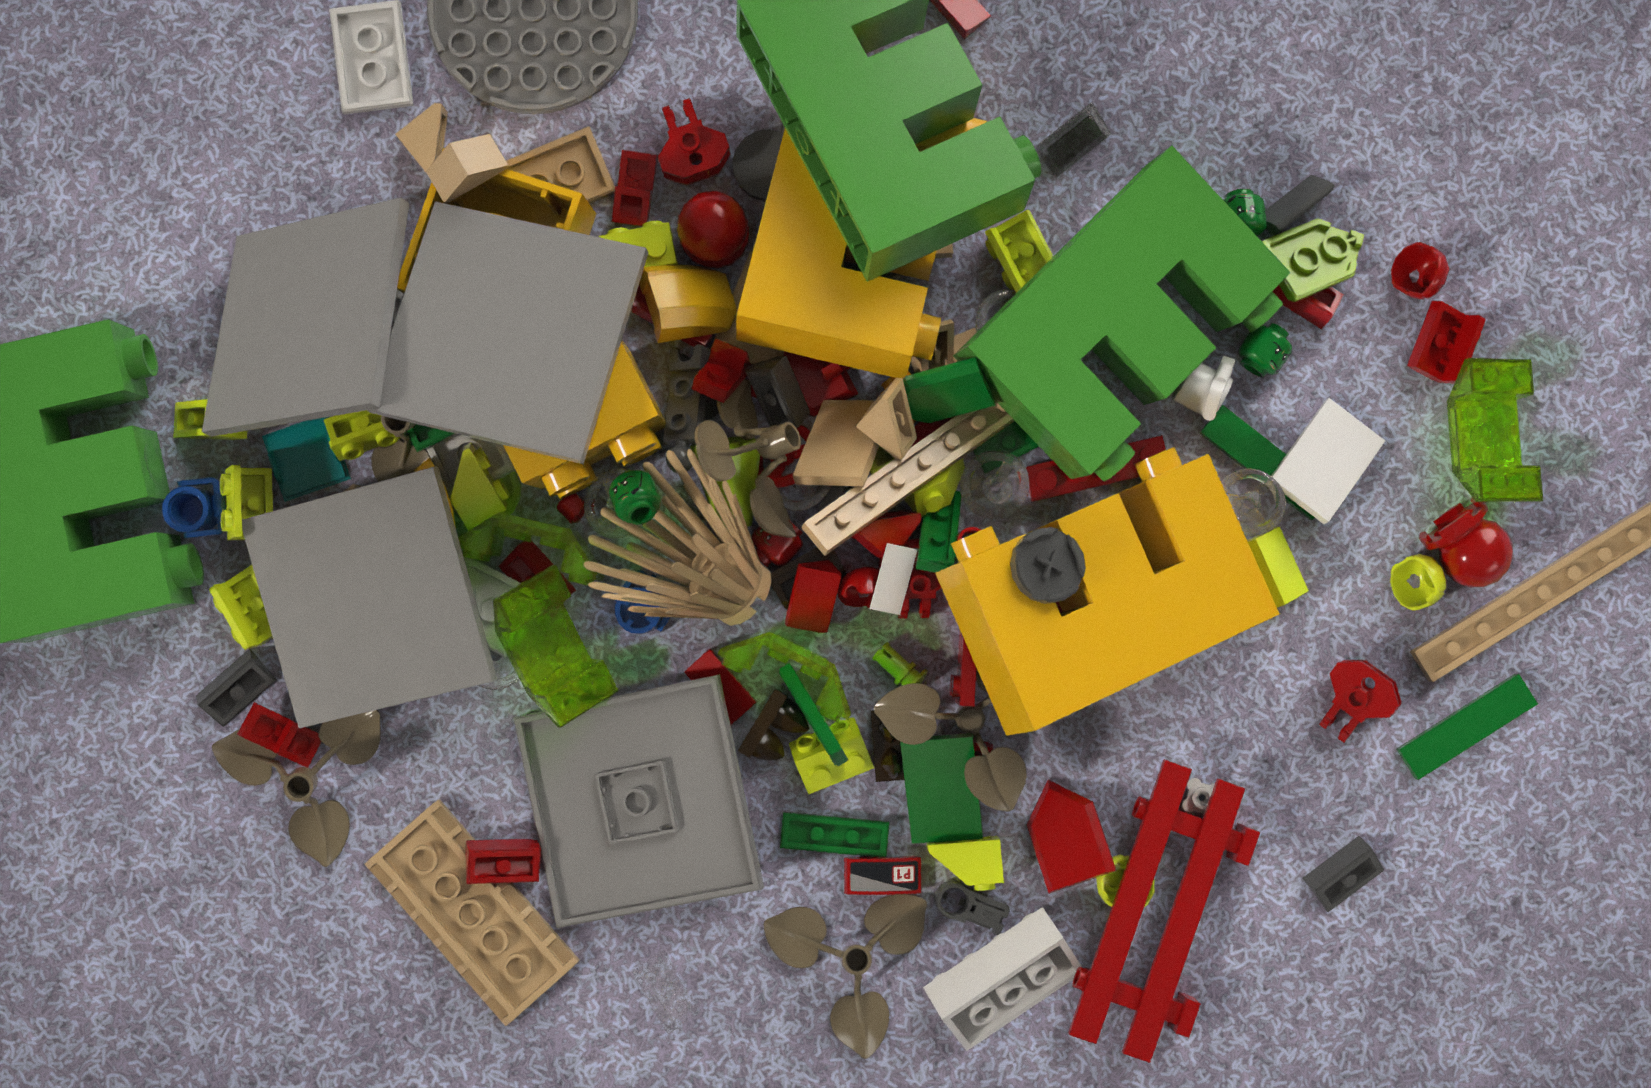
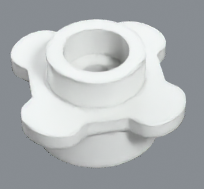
[1182,778,1215,815]

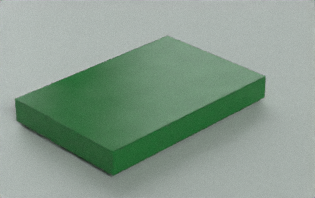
[900,733,983,844]

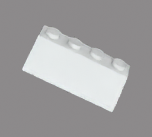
[923,907,1082,1051]

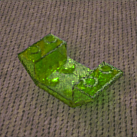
[1447,358,1543,502]
[458,512,605,585]
[493,565,619,728]
[717,631,851,723]

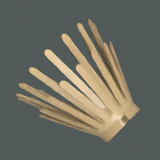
[583,449,771,626]

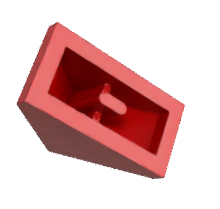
[853,509,921,558]

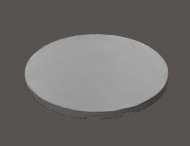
[427,0,638,114]

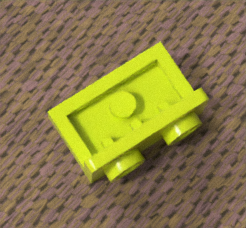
[985,210,1053,293]
[599,220,678,267]
[324,410,406,461]
[220,465,273,540]
[209,565,273,650]
[789,717,874,795]

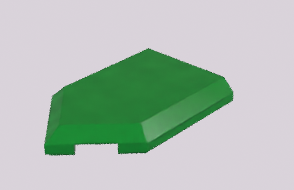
[903,357,996,423]

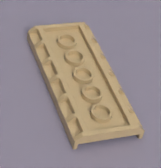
[365,799,580,1026]

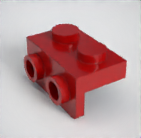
[1407,301,1486,384]

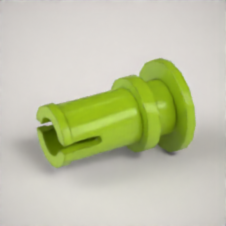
[872,642,928,686]

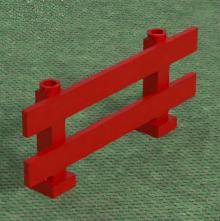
[1068,759,1260,1063]

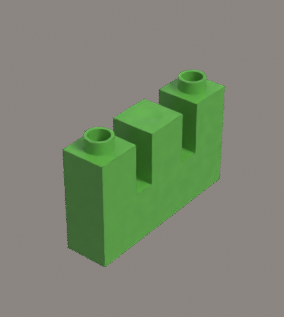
[736,0,1041,282]
[953,145,1291,481]
[0,319,204,643]

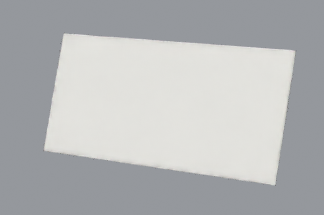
[869,543,917,615]

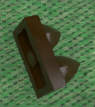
[738,688,810,761]
[870,710,904,782]

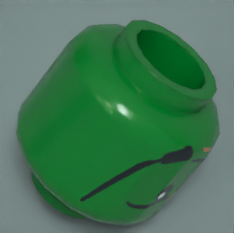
[1223,189,1267,236]
[1238,323,1292,378]
[609,470,661,525]

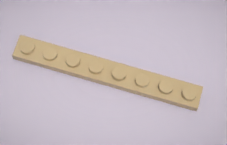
[802,401,1014,556]
[1410,502,1651,682]

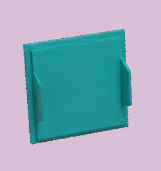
[262,417,351,502]

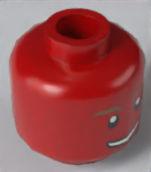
[751,520,803,567]

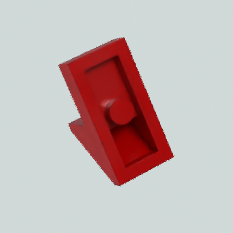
[691,338,751,403]

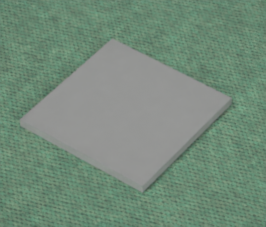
[202,197,409,437]
[367,201,648,464]
[242,466,497,728]
[514,674,764,928]

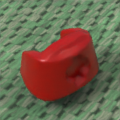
[556,493,587,524]

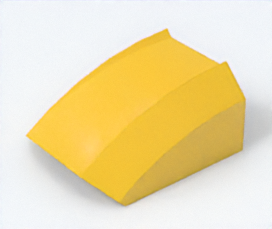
[639,265,737,343]

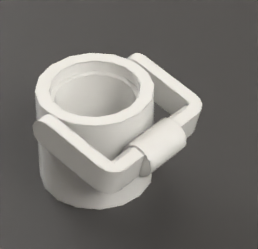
[1172,355,1236,421]

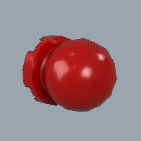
[677,191,749,269]
[1419,496,1513,588]

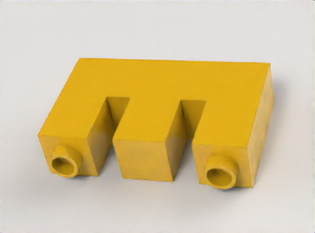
[736,118,987,378]
[935,447,1280,736]

